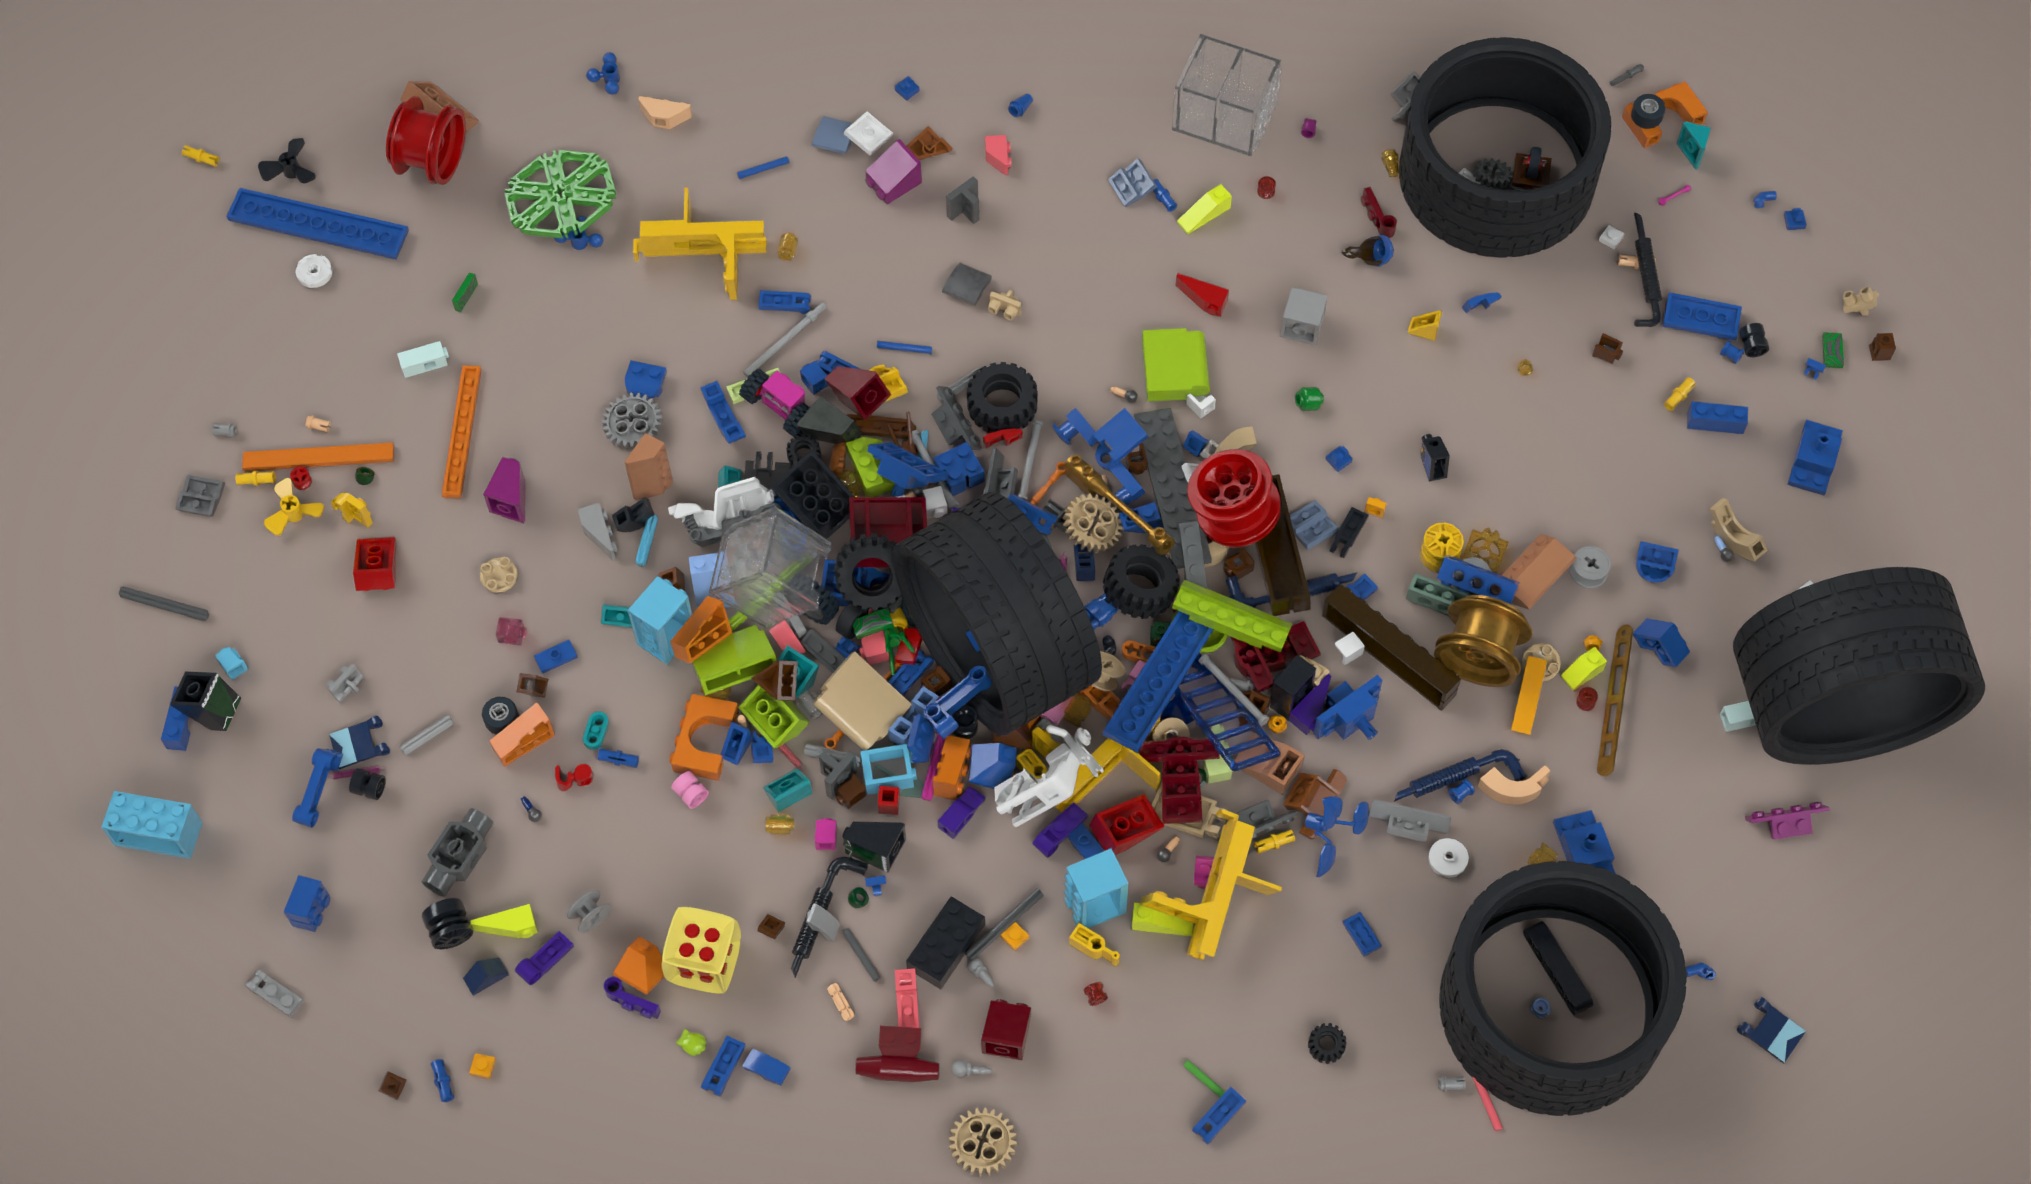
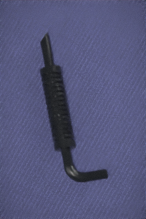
[1634,213,1662,327]

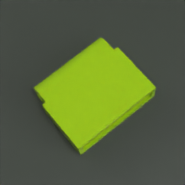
[1142,328,1210,402]
[692,625,777,695]

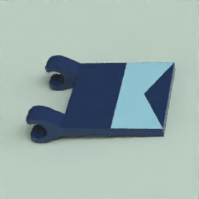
[329,715,390,769]
[1737,997,1806,1064]

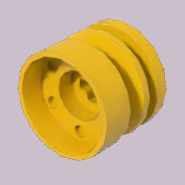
[1420,523,1464,573]

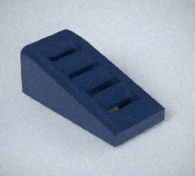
[1073,544,1096,581]

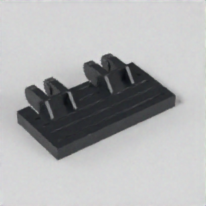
[744,451,807,499]

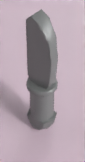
[1610,64,1644,86]

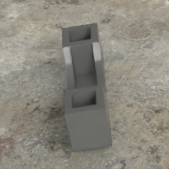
[1176,520,1207,588]

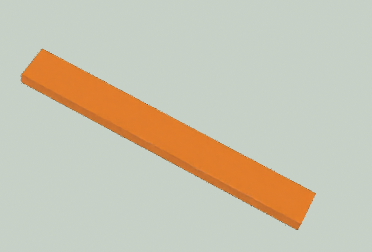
[442,365,482,498]
[242,442,394,471]

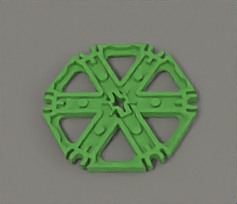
[504,150,617,239]

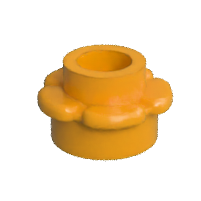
[1583,635,1603,651]
[1268,715,1287,734]

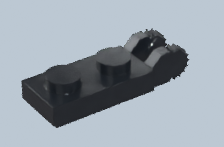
[1329,507,1369,558]

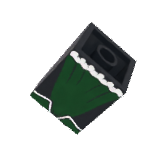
[170,671,241,731]
[842,821,906,873]

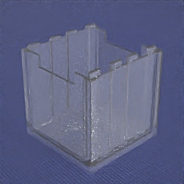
[709,507,832,628]

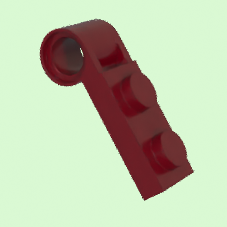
[1361,187,1397,238]

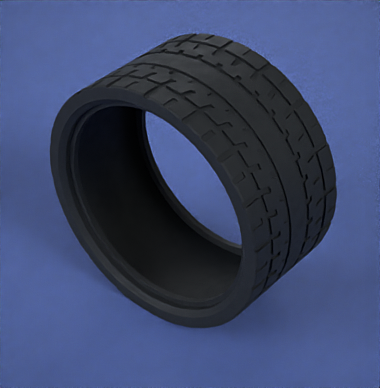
[1399,37,1611,258]
[892,492,1102,736]
[1733,567,1985,765]
[1439,861,1687,1116]

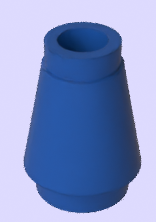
[1008,94,1033,117]

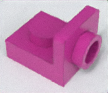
[1194,856,1214,889]

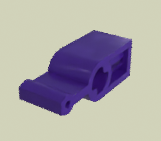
[937,786,986,839]

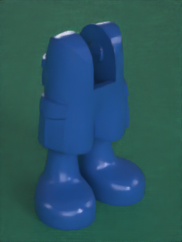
[1084,593,1119,630]

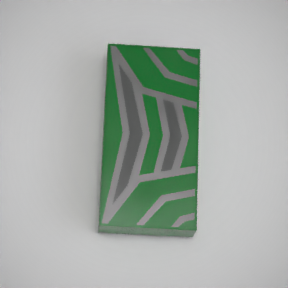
[452,272,478,312]
[1822,332,1844,368]
[853,608,894,639]

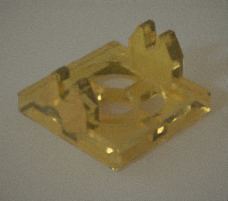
[1461,528,1509,573]

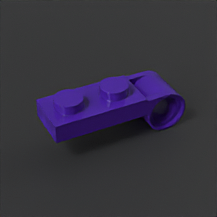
[1032,802,1088,858]
[515,931,574,985]
[604,977,661,1019]

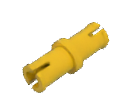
[182,145,219,167]
[1664,377,1696,411]
[235,471,276,486]
[1254,829,1295,854]

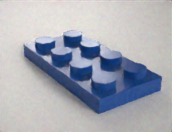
[1663,292,1742,341]

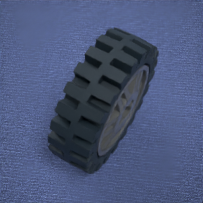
[783,574,839,625]

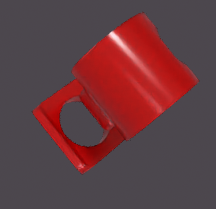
[555,764,593,791]

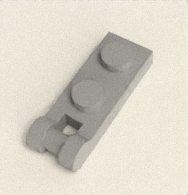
[245,969,304,1018]

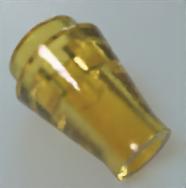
[1381,149,1399,177]

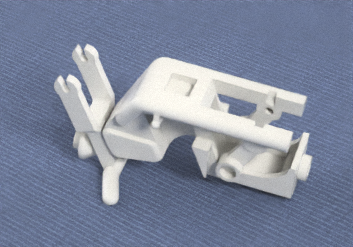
[994,725,1103,827]

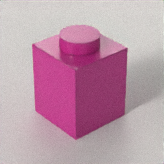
[815,818,837,850]

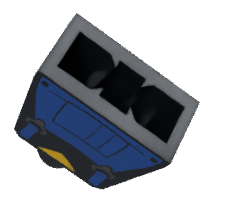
[1421,434,1450,482]

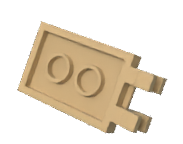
[1152,782,1228,840]

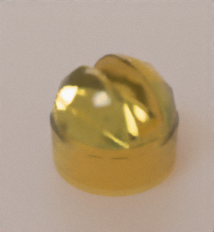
[1518,359,1533,376]

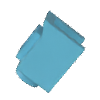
[215,647,248,680]

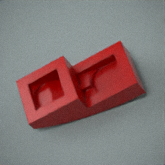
[983,429,1023,448]

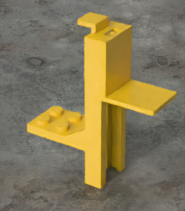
[633,187,767,300]
[1032,716,1161,813]
[1140,809,1282,960]

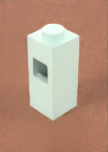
[397,341,449,378]
[1719,701,1756,732]

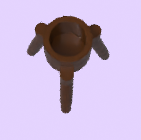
[886,411,917,456]

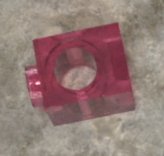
[495,617,527,645]

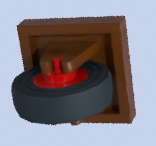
[1512,147,1552,189]

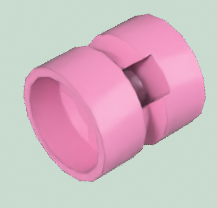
[671,771,709,809]

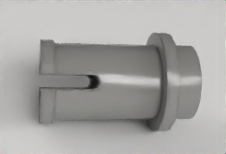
[211,423,237,438]
[1230,678,1254,692]
[1438,1075,1466,1092]

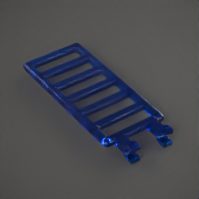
[1174,653,1281,772]

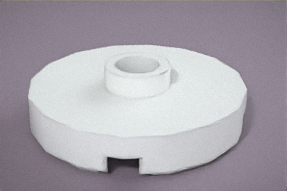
[295,254,333,288]
[1428,838,1469,878]

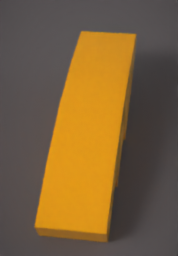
[1511,656,1547,735]

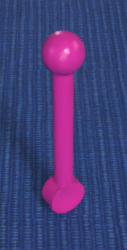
[1659,185,1691,206]

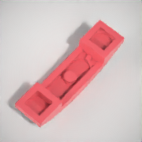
[895,969,921,1051]

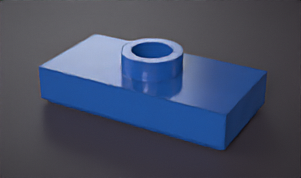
[534,640,578,674]
[1067,824,1104,859]
[1343,912,1382,957]

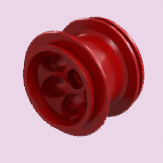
[386,96,466,185]
[1187,449,1281,547]

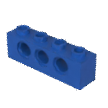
[1437,555,1520,605]

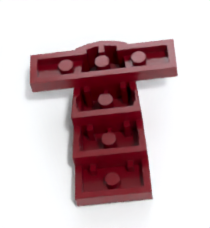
[1230,621,1321,693]
[1140,737,1220,824]

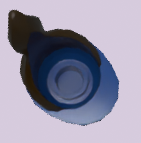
[1341,235,1394,267]

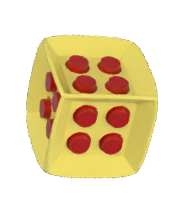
[661,907,741,994]

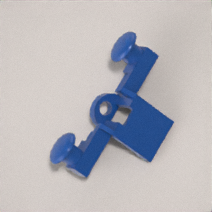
[1053,408,1149,509]

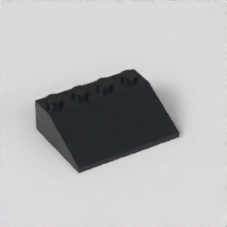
[770,450,855,544]

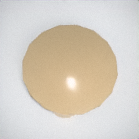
[480,556,518,593]
[1522,643,1561,681]

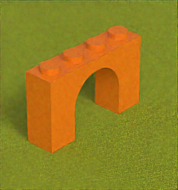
[1622,81,1708,148]
[669,694,739,781]

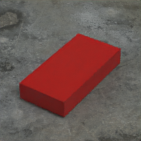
[895,628,922,665]

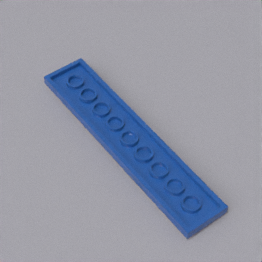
[226,188,409,259]
[1102,611,1214,753]

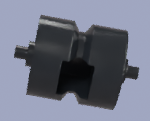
[1739,323,1769,358]

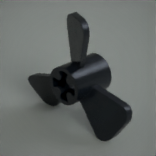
[258,138,316,184]

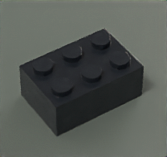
[1270,655,1317,721]

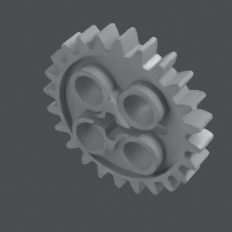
[602,392,663,450]

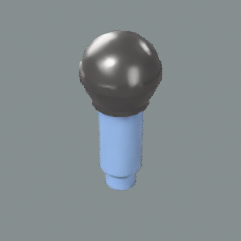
[1714,536,1734,561]

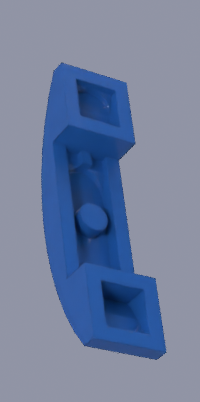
[700,381,746,444]

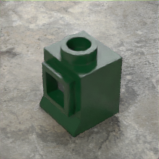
[1150,622,1170,647]

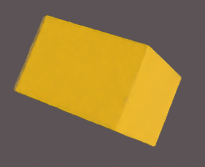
[1407,310,1442,341]

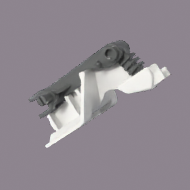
[668,477,784,547]

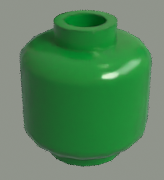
[1295,387,1324,411]

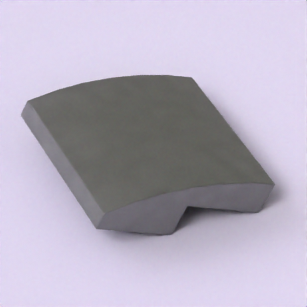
[942,263,992,306]
[176,475,225,517]

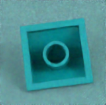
[1676,121,1711,170]
[777,645,819,698]
[763,769,812,812]

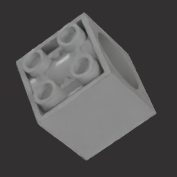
[1280,287,1328,345]

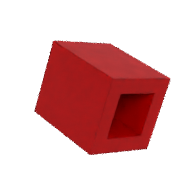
[877,786,900,815]

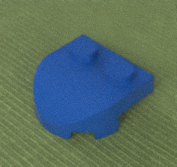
[625,360,667,400]
[1635,541,1679,583]
[907,714,935,764]

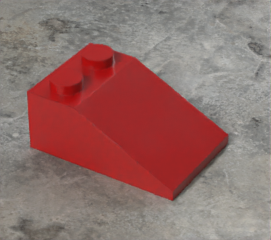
[353,537,396,591]
[1089,794,1165,855]

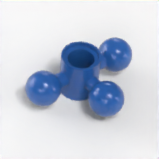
[586,52,620,95]
[554,216,603,250]

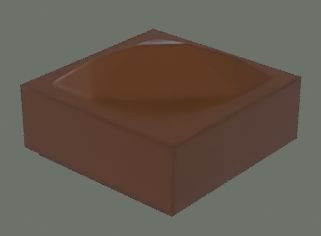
[757,914,785,939]
[378,1071,407,1100]

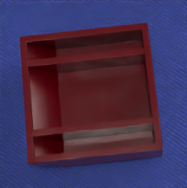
[849,497,927,567]

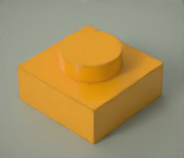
[1365,497,1387,518]
[1001,922,1029,951]
[469,1053,496,1079]

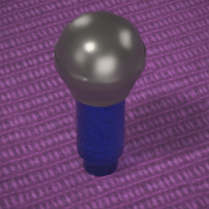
[520,796,542,822]

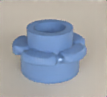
[1530,998,1551,1018]

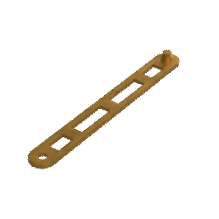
[1597,624,1633,776]

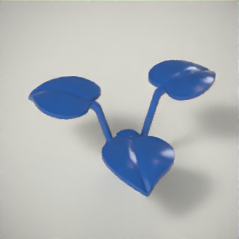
[1305,796,1369,877]

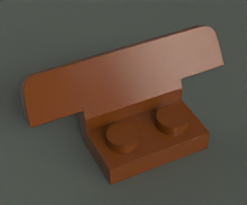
[1283,769,1347,839]

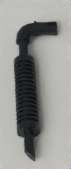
[791,856,869,978]

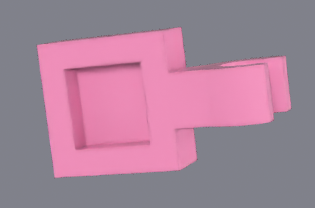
[1121,660,1146,691]

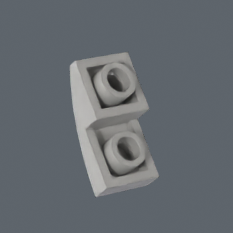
[806,903,840,942]

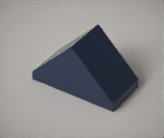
[463,958,509,996]

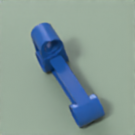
[924,665,992,739]
[292,748,343,828]

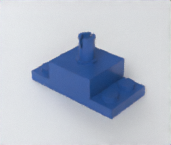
[1787,420,1843,496]
[867,442,949,497]
[1313,675,1383,740]
[1553,810,1616,874]

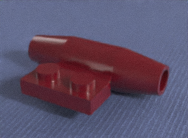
[855,1025,940,1082]

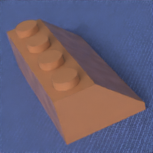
[400,81,479,132]
[624,433,673,500]
[1494,534,1576,609]

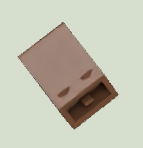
[1233,734,1305,795]

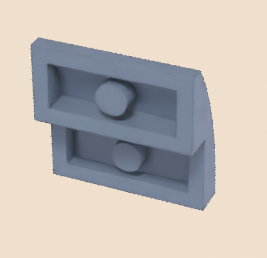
[812,116,853,154]
[1108,158,1158,207]
[1290,501,1338,550]

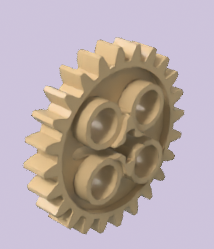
[1063,493,1123,553]
[949,1108,1017,1176]

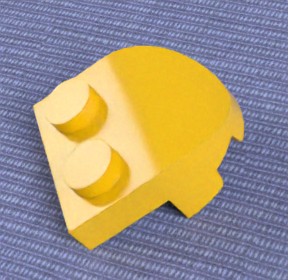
[869,365,908,402]
[330,493,373,528]

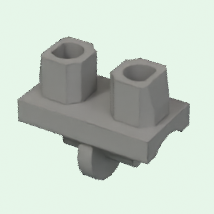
[326,664,364,703]

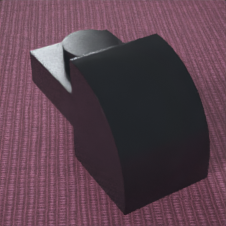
[612,497,654,532]

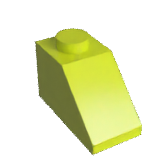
[1561,647,1607,691]

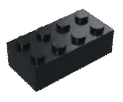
[906,896,985,990]

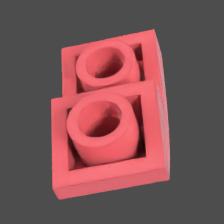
[769,620,806,654]

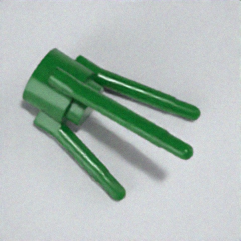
[884,627,914,676]

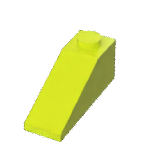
[1177,184,1232,234]
[1132,902,1193,936]
[470,904,538,938]

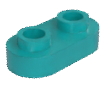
[583,711,609,750]

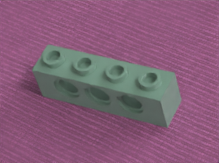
[1406,573,1472,616]

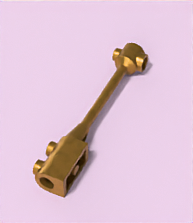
[1064,455,1175,555]

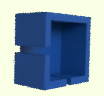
[934,442,985,496]
[284,875,330,932]

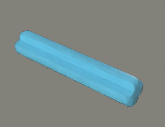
[635,514,658,566]

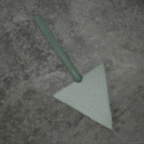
[875,765,924,798]

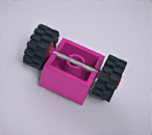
[739,369,810,438]

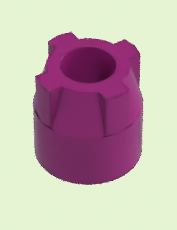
[1301,118,1317,138]

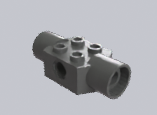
[421,808,494,897]

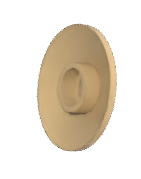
[1153,717,1190,741]

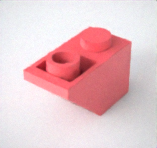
[985,135,1012,175]

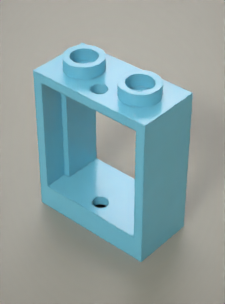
[860,744,917,795]

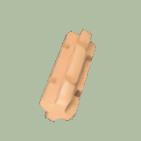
[827,983,855,1021]

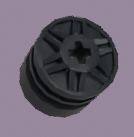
[421,898,473,950]

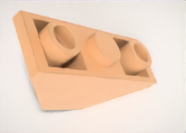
[638,96,692,129]

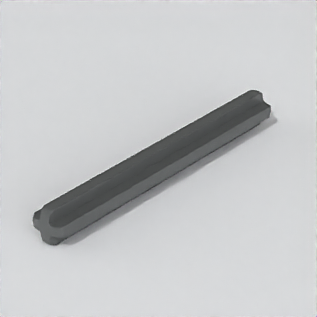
[119,586,209,621]
[965,888,1044,960]

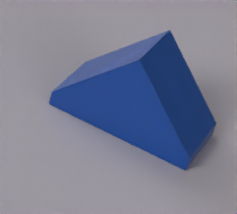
[721,722,752,765]

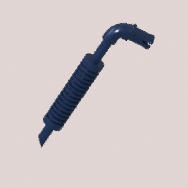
[1226,572,1358,608]
[1394,749,1527,802]

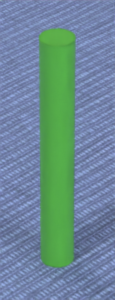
[1183,1060,1226,1098]

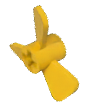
[264,478,325,536]

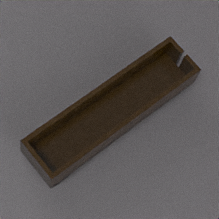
[1255,474,1311,616]
[1322,584,1461,711]

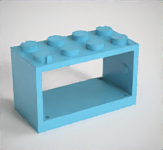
[628,576,692,664]
[101,791,203,859]
[1064,849,1129,929]

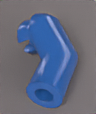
[1753,191,1777,208]
[1686,963,1716,980]

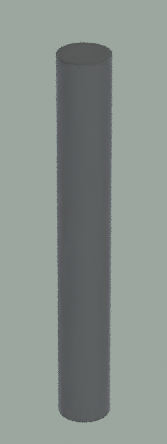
[842,928,881,982]

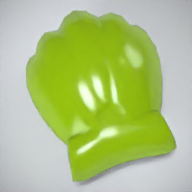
[676,1029,707,1056]

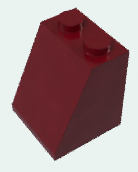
[825,366,891,420]
[981,999,1031,1060]

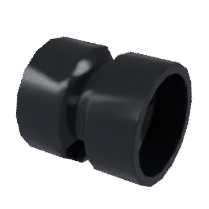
[952,705,978,739]
[349,768,386,800]

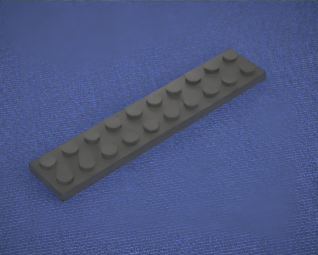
[1134,408,1212,569]

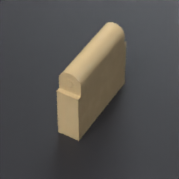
[813,652,912,751]

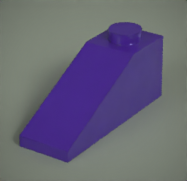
[1289,674,1331,735]

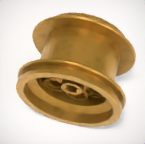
[1434,595,1533,687]

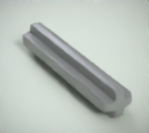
[937,367,981,403]
[400,715,453,755]
[804,743,861,767]

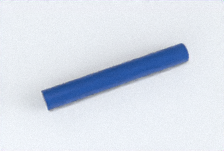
[737,156,789,179]
[877,341,932,354]

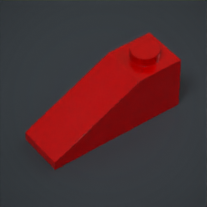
[1176,273,1229,317]

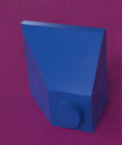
[968,743,1017,789]

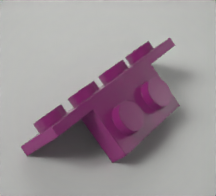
[1745,802,1830,840]

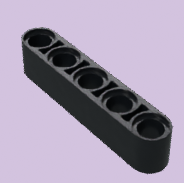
[1523,921,1593,1015]

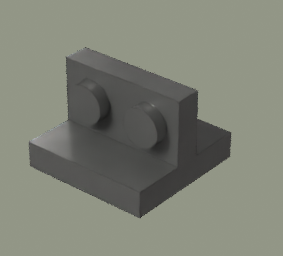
[946,176,980,224]
[819,751,857,800]

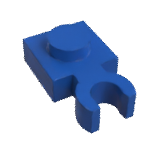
[751,731,774,763]

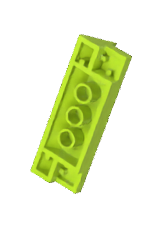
[1172,580,1292,652]

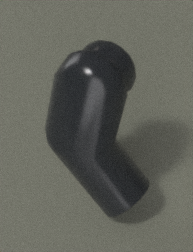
[1102,635,1116,656]

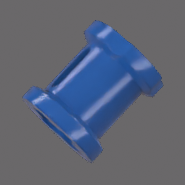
[1720,341,1745,364]
[1448,779,1475,804]

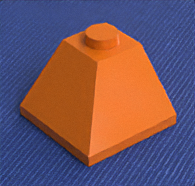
[613,936,664,995]

